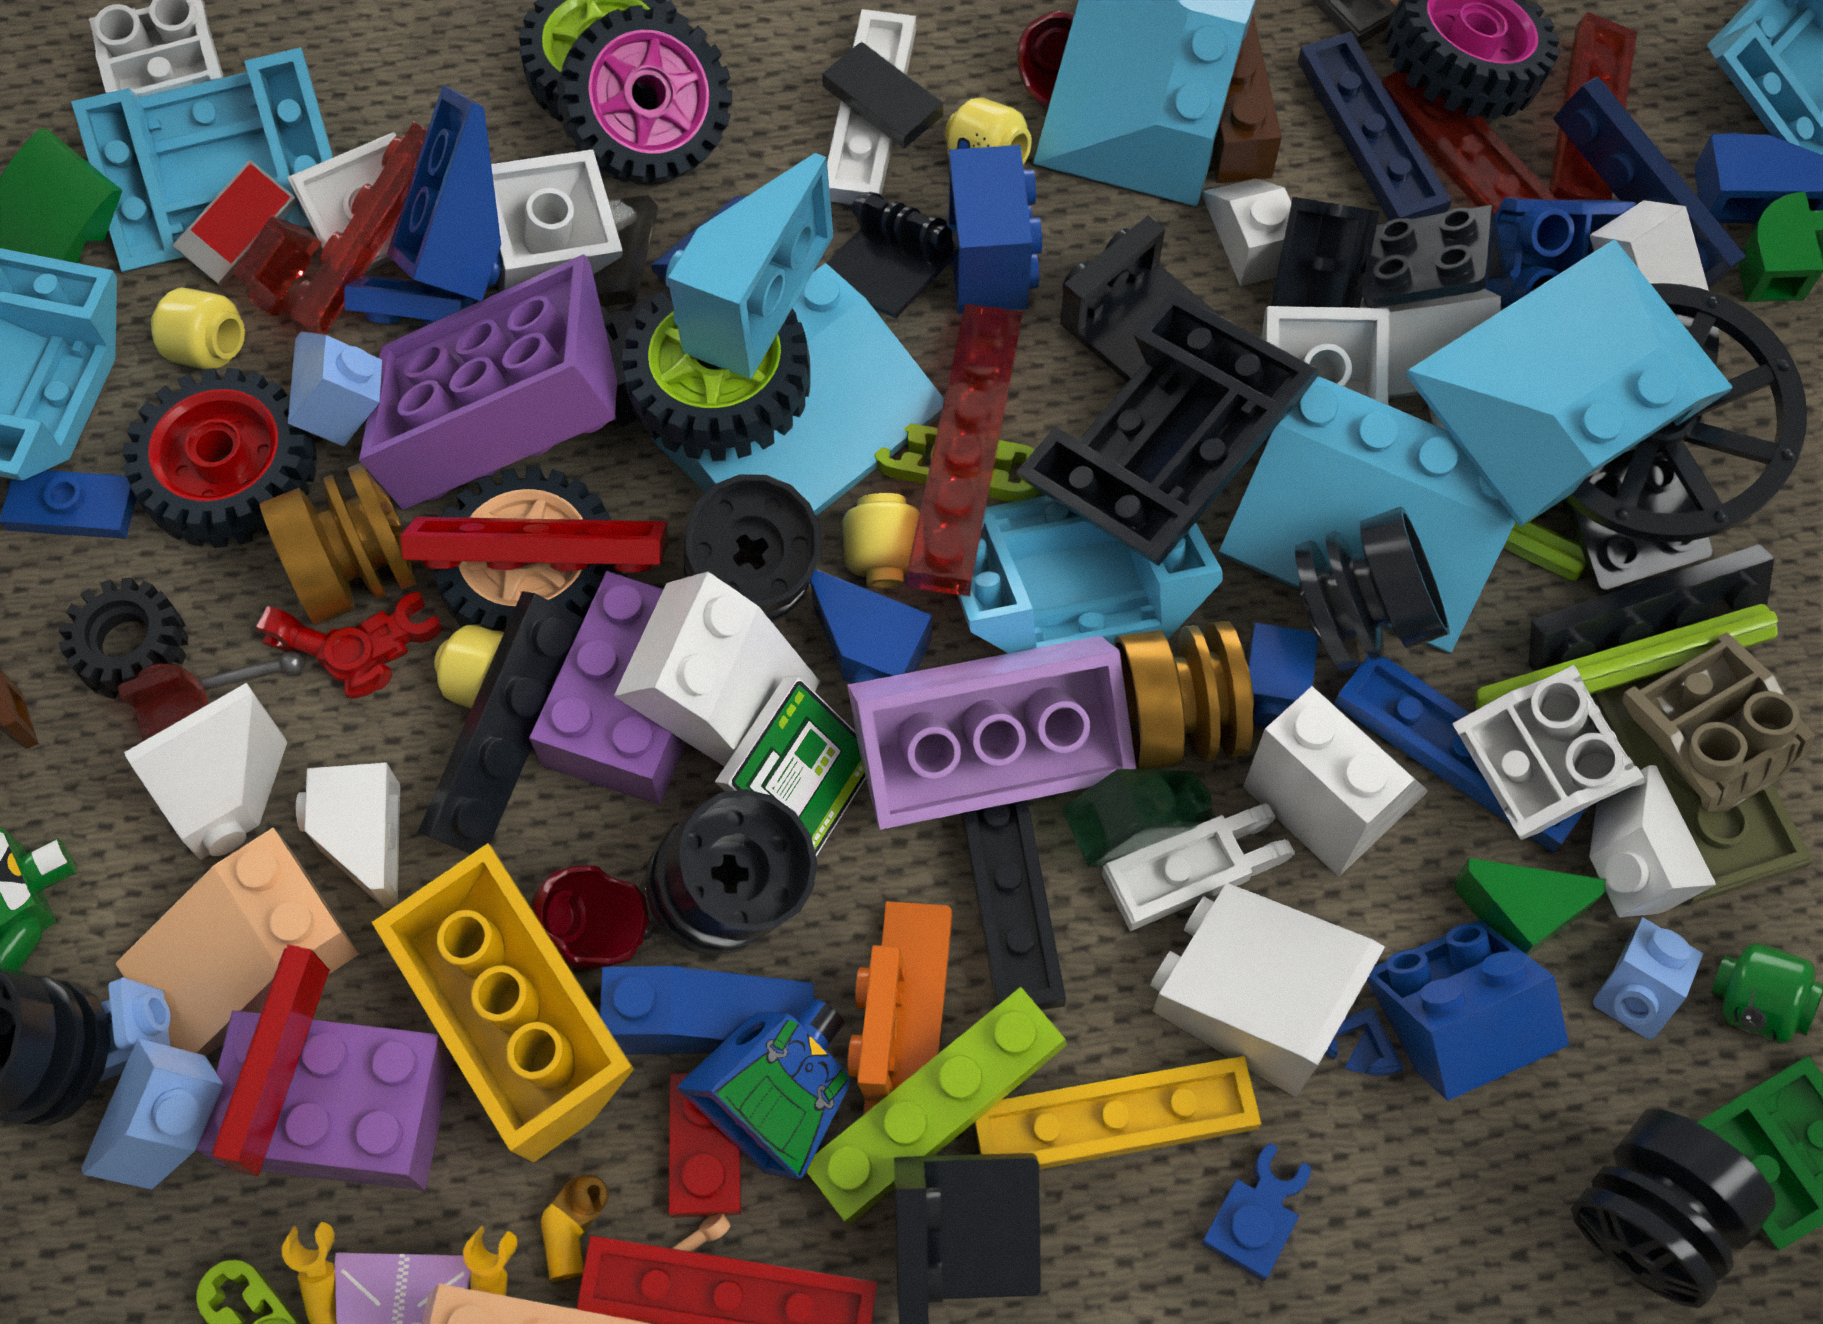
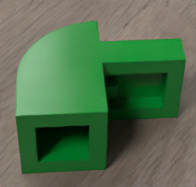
[1739,192,1823,302]

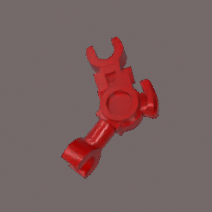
[255,591,442,699]

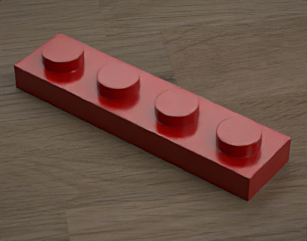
[400,516,668,573]
[576,1235,878,1324]

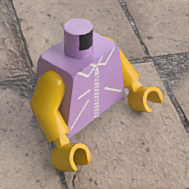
[282,1222,518,1324]

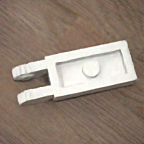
[1101,803,1295,931]

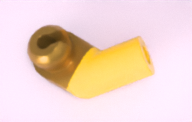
[541,1174,609,1282]

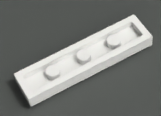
[827,9,916,204]

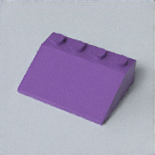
[359,254,617,510]

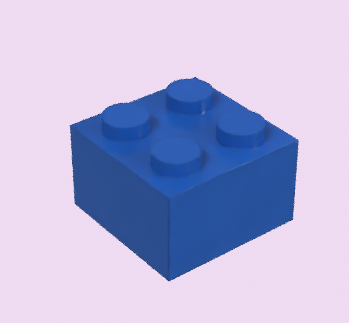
[948,145,1042,314]

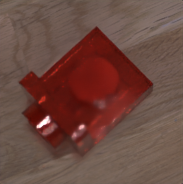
[232,215,322,317]
[118,664,208,741]

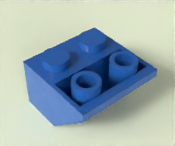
[1367,919,1569,1101]

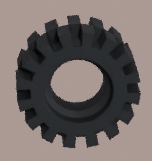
[59,578,189,700]

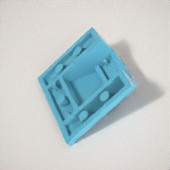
[1033,0,1256,207]
[1707,0,1823,155]
[71,47,333,272]
[1406,239,1733,527]
[0,248,117,481]
[931,495,1223,653]

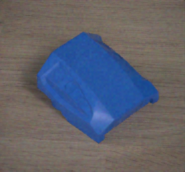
[1484,198,1636,311]

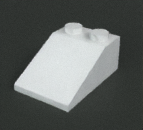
[614,571,820,767]

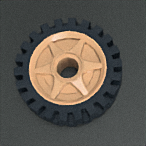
[433,467,622,632]

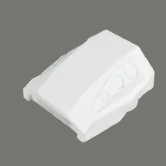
[89,0,224,97]
[1452,665,1645,840]

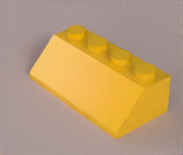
[372,843,634,1163]

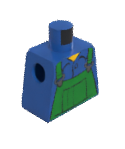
[677,999,850,1179]

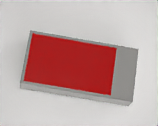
[172,160,298,287]

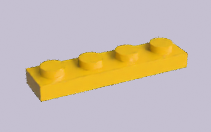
[974,1056,1261,1170]

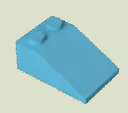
[666,153,834,379]

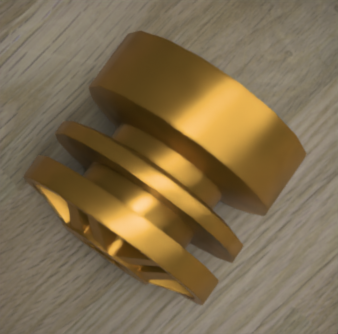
[260,462,417,625]
[1113,621,1254,771]

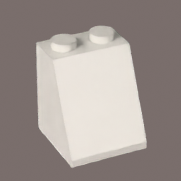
[1243,686,1428,877]
[1150,882,1385,1098]

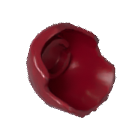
[1017,11,1075,107]
[530,865,649,971]

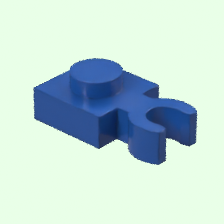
[1201,1143,1311,1282]

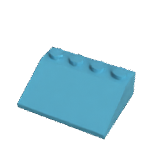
[651,263,949,516]
[1218,376,1516,654]

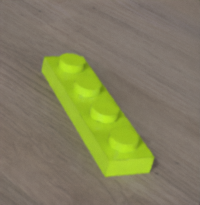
[806,987,1067,1226]

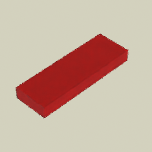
[212,944,330,1177]

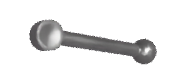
[171,651,305,700]

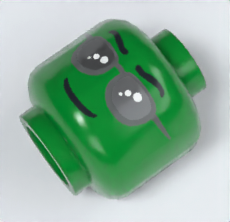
[1711,942,1823,1044]

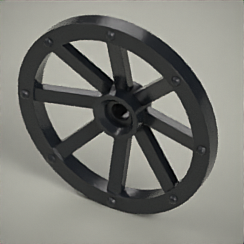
[1565,283,1807,542]

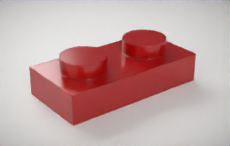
[669,1073,742,1218]

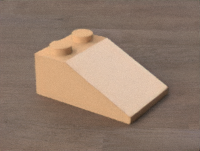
[115,828,359,1056]

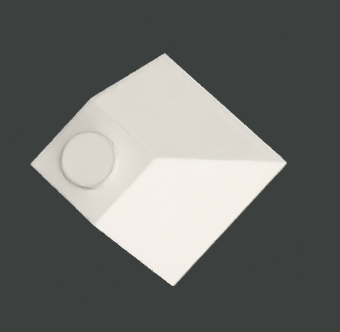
[491,149,623,292]
[124,683,287,860]

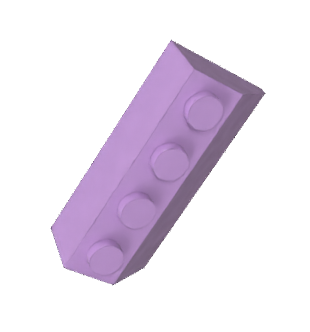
[848,636,1138,830]

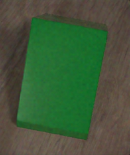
[1454,858,1606,956]

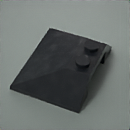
[1016,291,1319,566]

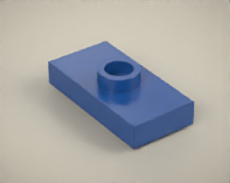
[0,470,137,539]

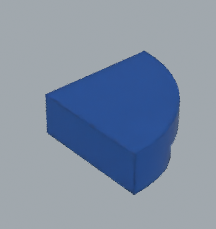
[1325,1006,1404,1076]

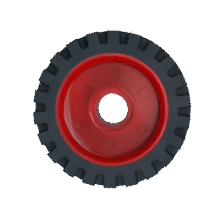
[123,368,317,548]

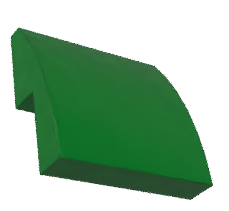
[0,129,123,263]
[1696,1055,1823,1251]

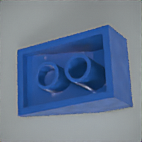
[387,85,502,301]

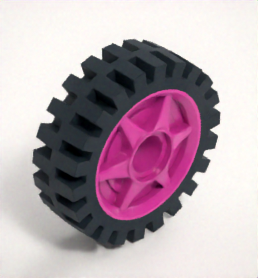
[1384,0,1560,119]
[557,5,732,185]

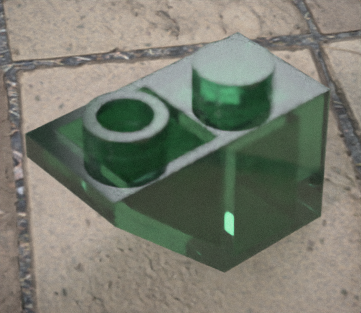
[1062,768,1216,867]

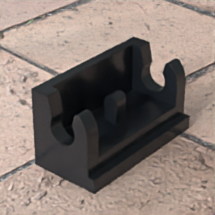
[1271,197,1380,308]

